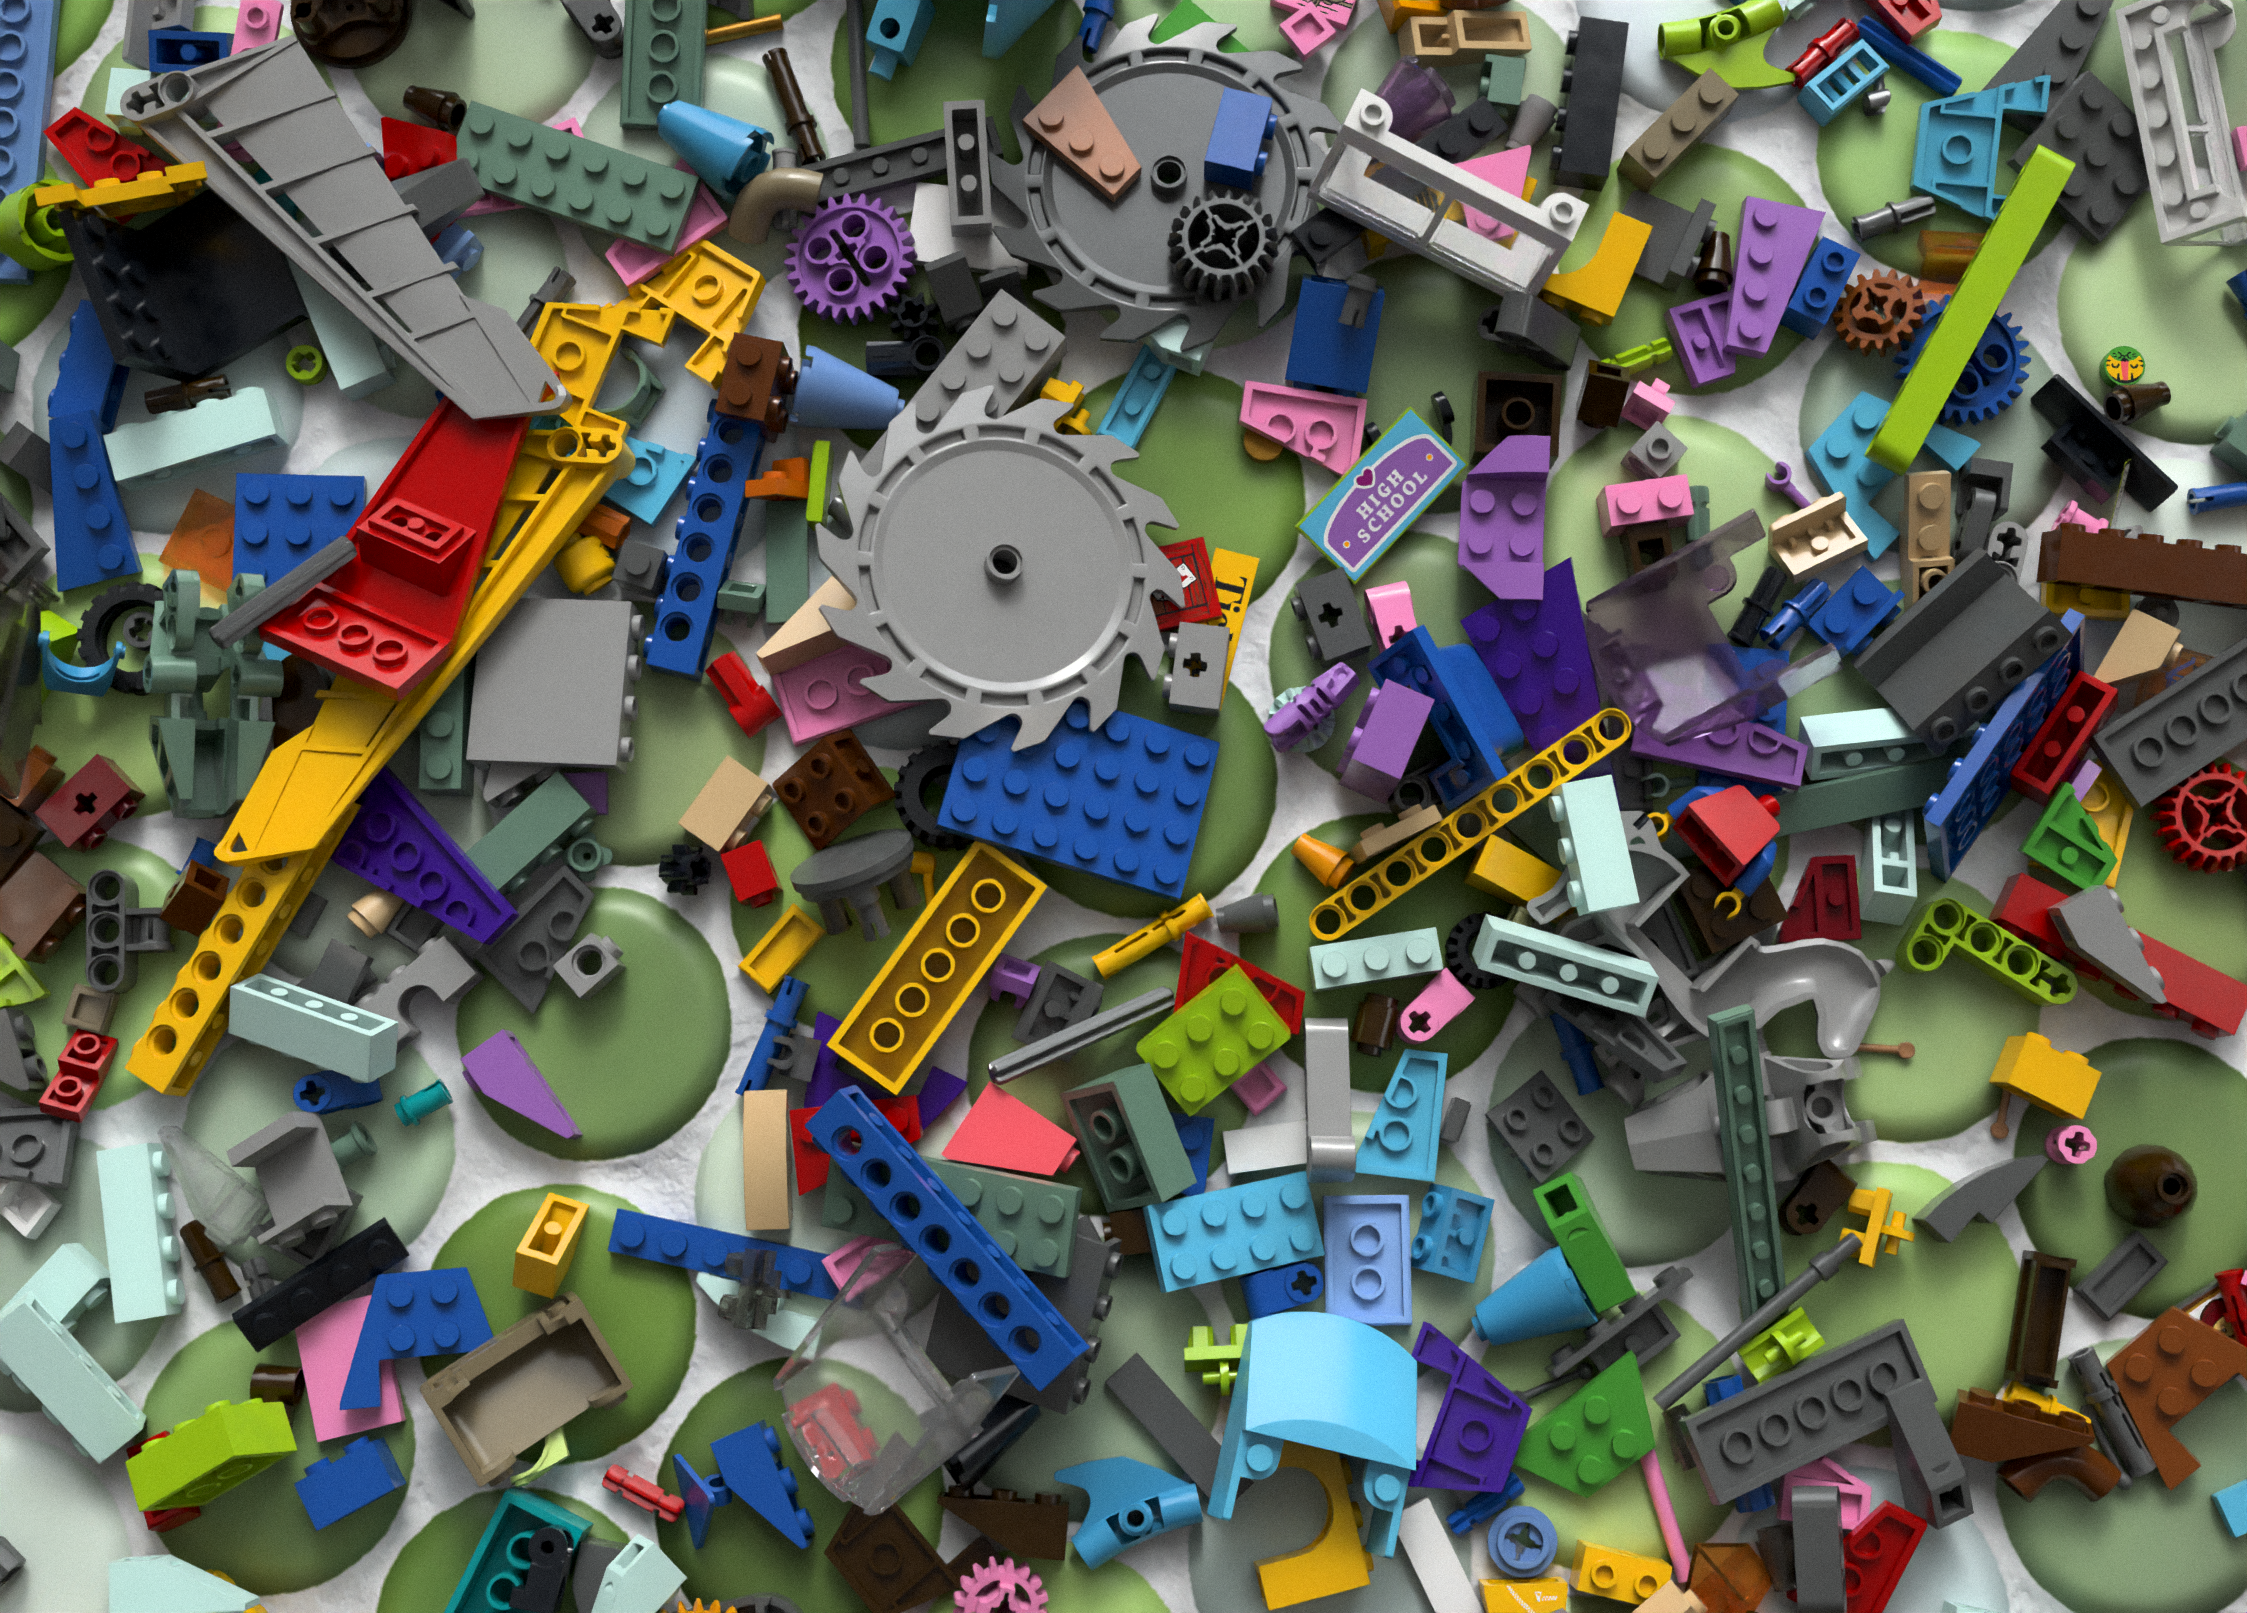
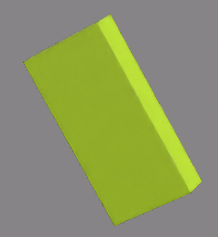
[806,440,835,531]

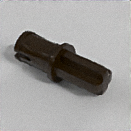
[144,374,232,414]
[180,1219,242,1304]

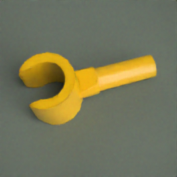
[911,851,937,908]

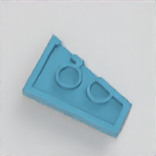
[1355,1049,1448,1182]

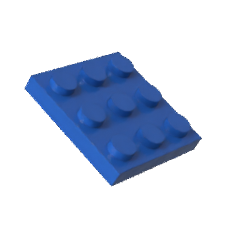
[232,473,366,588]

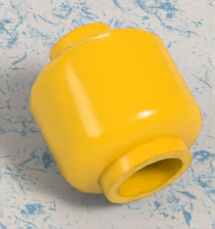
[553,532,616,597]

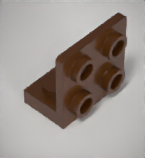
[772,729,896,850]

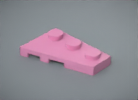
[1238,380,1367,477]

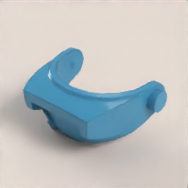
[37,630,126,697]

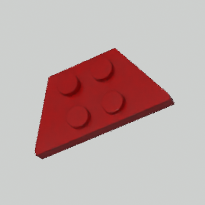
[381,116,462,245]

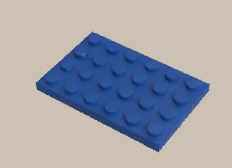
[1922,608,2085,883]
[935,700,1220,902]

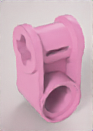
[1364,581,1417,654]
[1396,967,1475,1045]

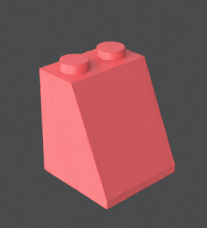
[941,1081,1081,1176]

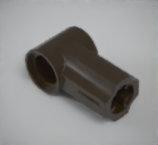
[250,1363,305,1430]

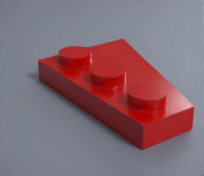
[43,107,174,225]

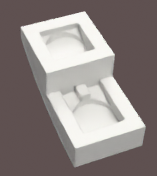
[0,1178,63,1240]

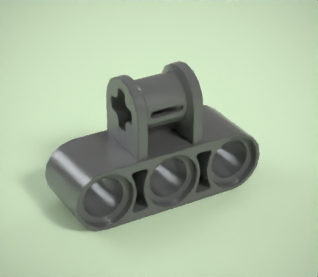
[1477,291,1581,371]
[85,869,175,995]

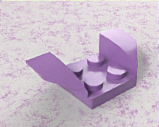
[1457,435,1551,601]

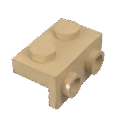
[1768,491,1868,584]

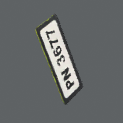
[2109,459,2131,529]

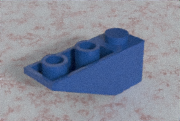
[710,1419,815,1549]

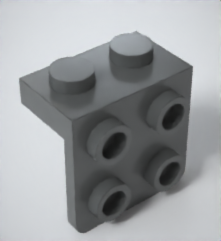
[1622,190,1718,293]

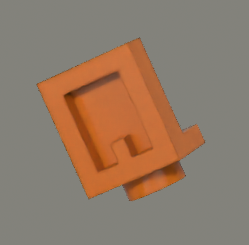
[745,457,809,501]

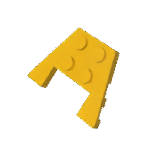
[34,161,208,219]
[603,238,766,391]
[530,302,678,441]

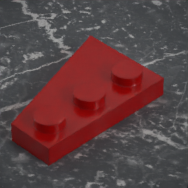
[1173,930,1306,1035]
[789,1094,924,1196]
[1786,1500,1928,1613]

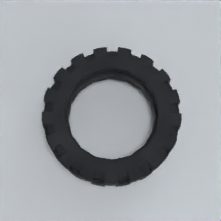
[77,582,164,696]

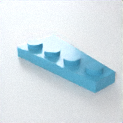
[529,415,699,529]

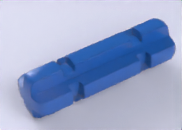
[1446,1471,1525,1537]

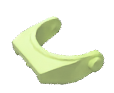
[510,1425,570,1487]

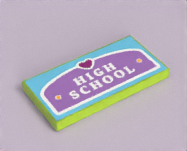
[1294,406,1469,584]

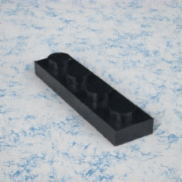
[232,1217,410,1353]

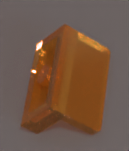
[1917,230,1986,294]

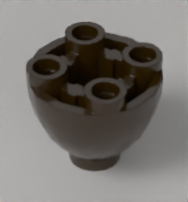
[2104,1144,2198,1229]

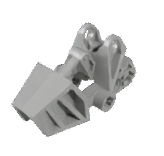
[1624,1051,1878,1183]

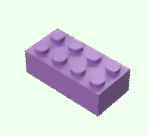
[1336,679,1435,804]

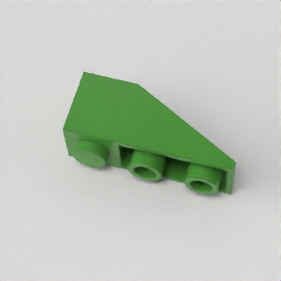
[1532,1172,1638,1314]

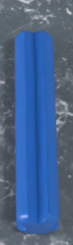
[1856,16,1962,98]

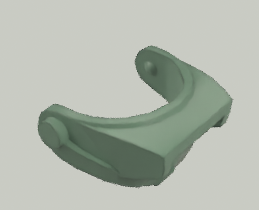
[592,346,666,430]

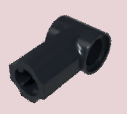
[866,335,947,382]

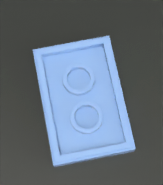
[1323,1195,1412,1326]

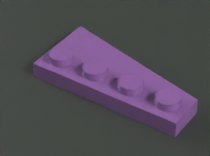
[1722,196,1826,359]

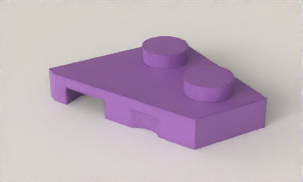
[1663,291,1736,389]

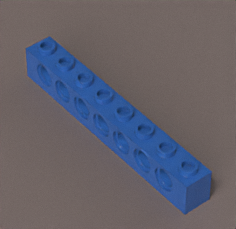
[643,398,766,683]
[804,1085,1090,1392]

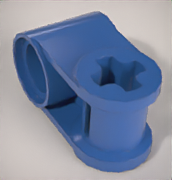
[293,1070,383,1115]
[1238,1261,1324,1320]

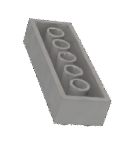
[859,289,1067,477]

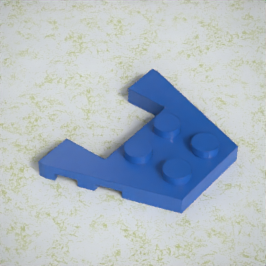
[340,1267,494,1410]

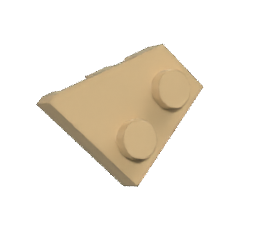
[1349,804,1443,868]

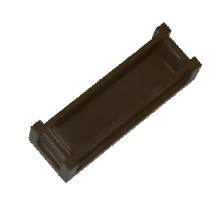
[2003,1250,2077,1389]

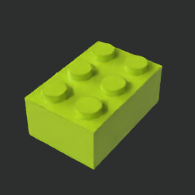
[1136,964,1291,1117]
[125,1398,298,1512]

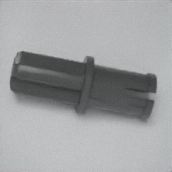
[1851,194,1936,242]
[516,266,577,341]

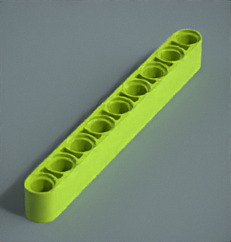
[1864,144,2076,476]

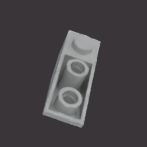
[2046,885,2167,1004]

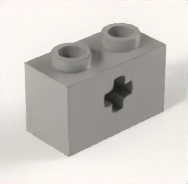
[1162,622,1230,717]

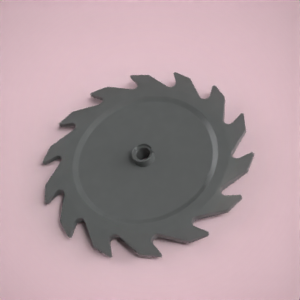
[988,13,1341,352]

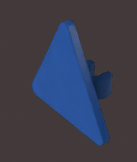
[672,1454,732,1550]

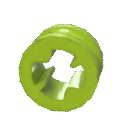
[286,344,328,386]

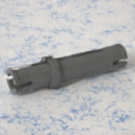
[2067,1346,2157,1478]

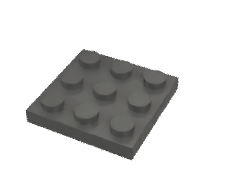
[2006,70,2149,245]

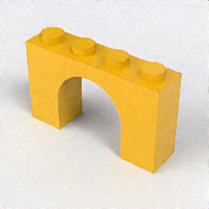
[1496,176,1653,327]
[1222,1432,1374,1611]

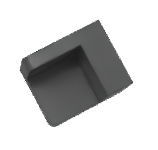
[1954,457,2013,521]

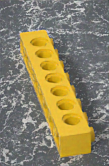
[124,802,362,1097]

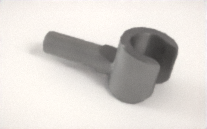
[1862,75,1891,116]

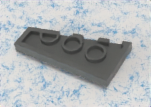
[1981,0,2114,135]

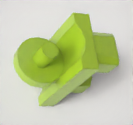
[1736,1306,1826,1384]
[1184,1324,1248,1397]

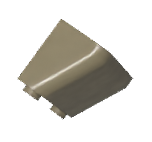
[419,1291,634,1487]

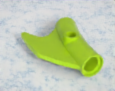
[1657,0,1795,90]

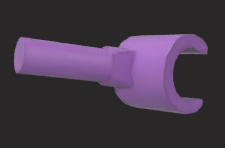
[1765,461,1811,509]

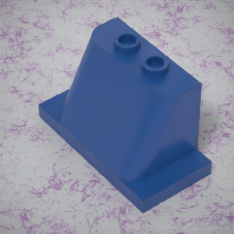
[1366,625,1524,812]

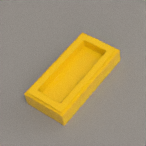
[738,903,827,995]

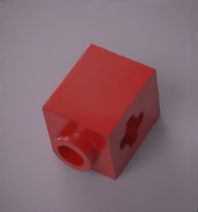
[721,839,783,909]

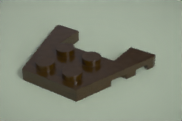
[824,1433,1004,1613]

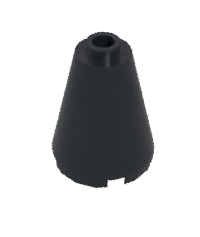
[919,1389,1041,1493]

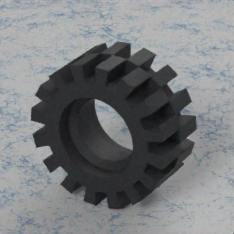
[1445,911,1512,990]

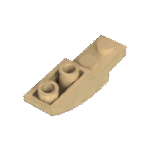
[1899,470,1955,612]

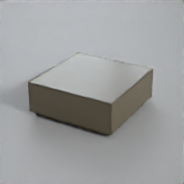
[62,983,120,1036]

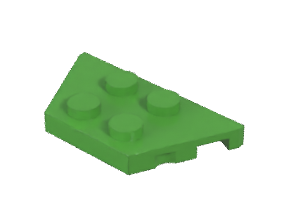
[1514,1350,1656,1498]

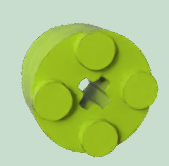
[0,179,75,271]

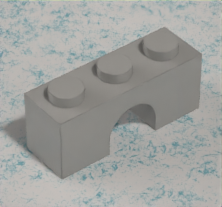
[354,935,486,1055]

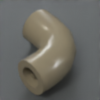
[727,167,824,244]

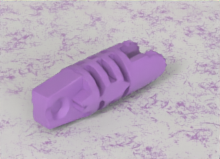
[1263,662,1360,753]

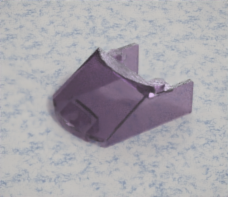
[1586,509,1844,747]

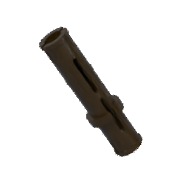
[762,48,826,166]

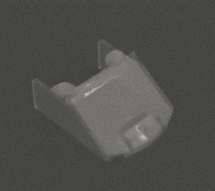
[773,1242,1020,1516]

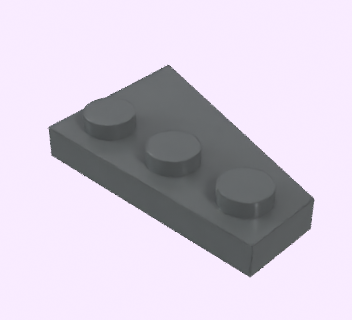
[473,865,596,1014]
[1541,990,1688,1084]

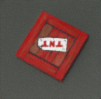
[1150,537,1223,633]

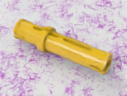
[1092,893,1214,980]

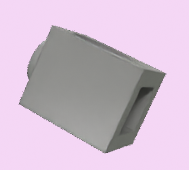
[1621,421,1688,481]
[552,932,626,1001]

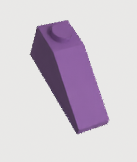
[460,1029,583,1140]

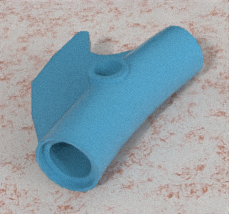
[1054,1456,1204,1571]

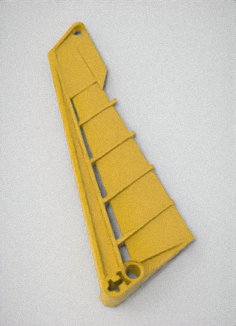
[214,426,636,867]

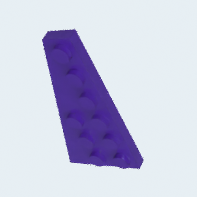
[1460,557,1622,811]
[330,764,520,946]

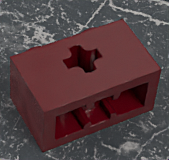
[34,754,146,853]

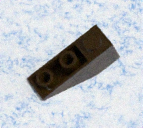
[937,1485,1070,1561]

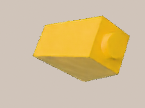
[1464,834,1576,924]

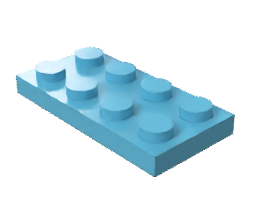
[1142,1170,1325,1293]

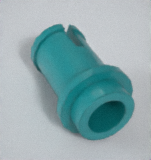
[394,1079,453,1127]

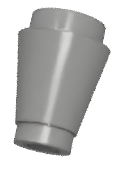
[1504,94,1558,150]

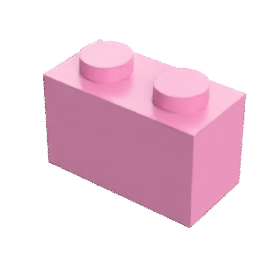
[1596,474,1694,538]

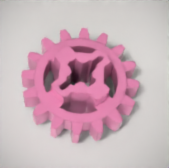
[953,1555,1049,1613]

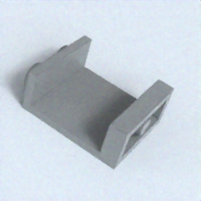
[226,1111,353,1249]

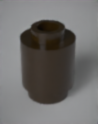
[1350,992,1400,1058]

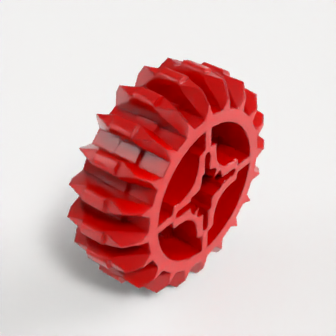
[2148,761,2247,875]

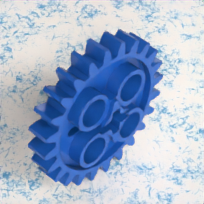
[1892,294,2031,427]

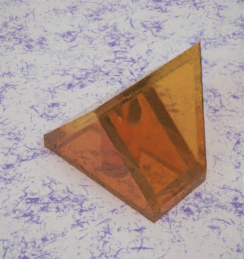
[1684,1542,1776,1613]

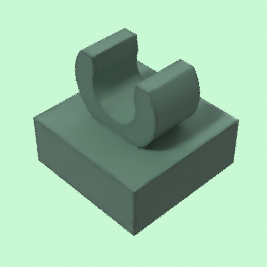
[717,580,766,628]

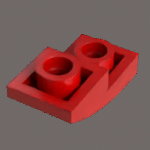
[39,1028,119,1123]

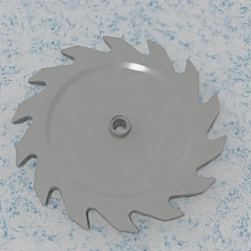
[815,385,1185,753]

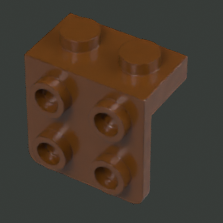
[715,332,798,443]
[0,850,87,964]

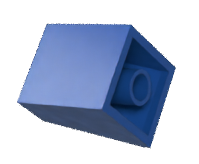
[1285,273,1385,398]

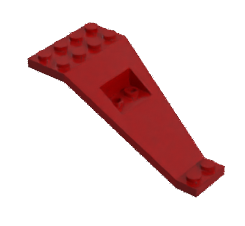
[258,370,560,702]

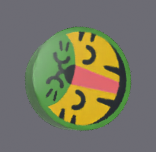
[2099,346,2145,388]

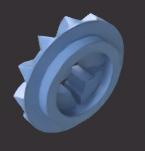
[1487,1505,1558,1577]

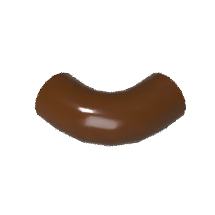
[1995,1445,2122,1503]

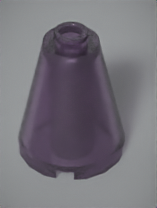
[1369,55,1457,166]

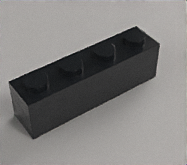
[1549,16,1629,192]

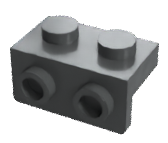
[1011,960,1104,1063]

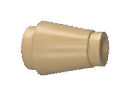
[346,887,405,940]

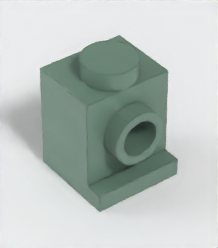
[1477,54,1526,122]

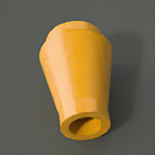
[1291,833,1356,890]

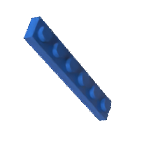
[607,1208,864,1306]

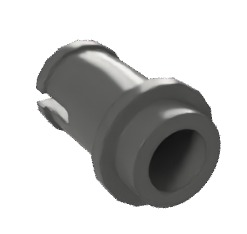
[1338,272,1379,329]

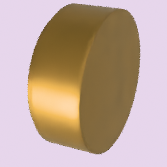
[1243,429,1284,464]

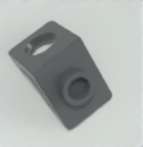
[978,266,1028,308]

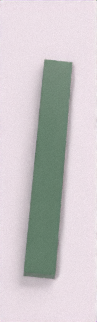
[1630,755,1953,859]
[1707,1004,1789,1328]

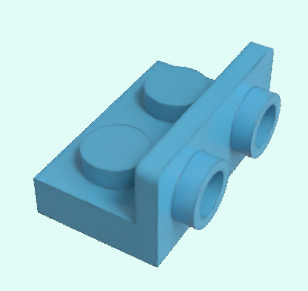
[1411,1183,1495,1284]

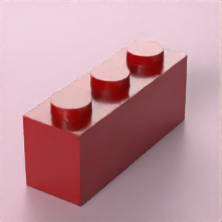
[2010,670,2118,807]

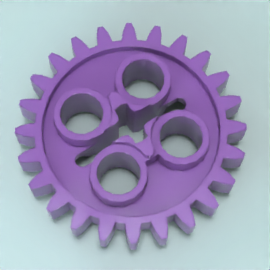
[784,193,918,325]

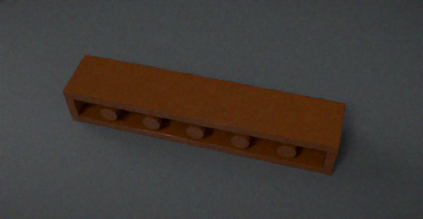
[2036,523,2247,610]

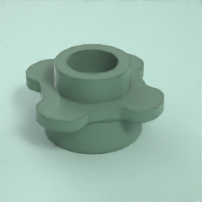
[562,832,613,882]

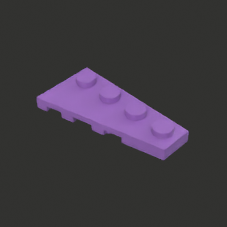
[1629,672,1808,791]

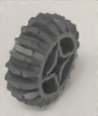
[1167,189,1280,302]

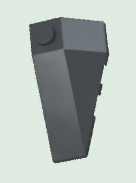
[328,158,485,282]

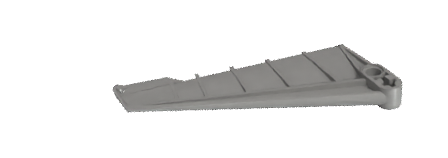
[120,35,573,421]

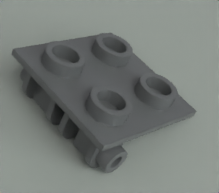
[1485,1070,1595,1185]

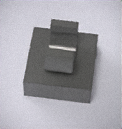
[767,1033,822,1082]

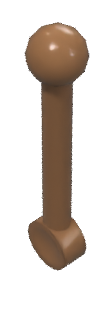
[1857,1042,1915,1059]
[1990,1089,2011,1139]

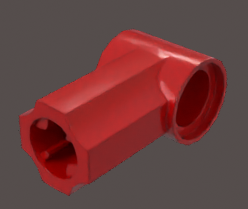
[705,650,784,739]

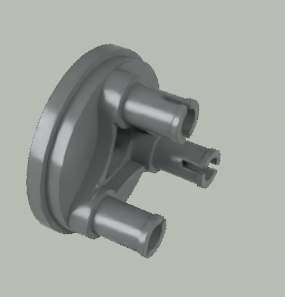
[790,828,922,942]

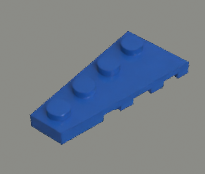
[49,410,143,592]

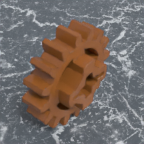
[1832,269,1927,358]

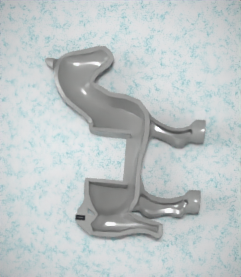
[1513,811,1895,1111]

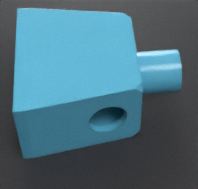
[865,0,936,82]

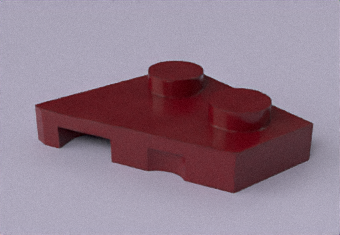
[1776,855,1862,944]

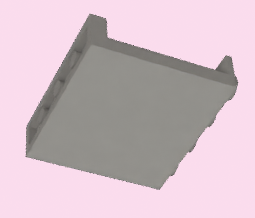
[466,598,646,774]

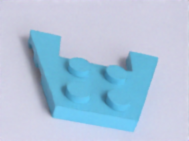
[1910,75,2051,224]
[1804,391,1981,563]

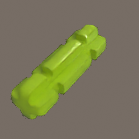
[1600,337,1673,375]

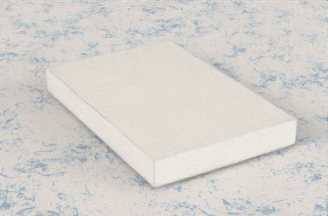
[909,182,1029,279]

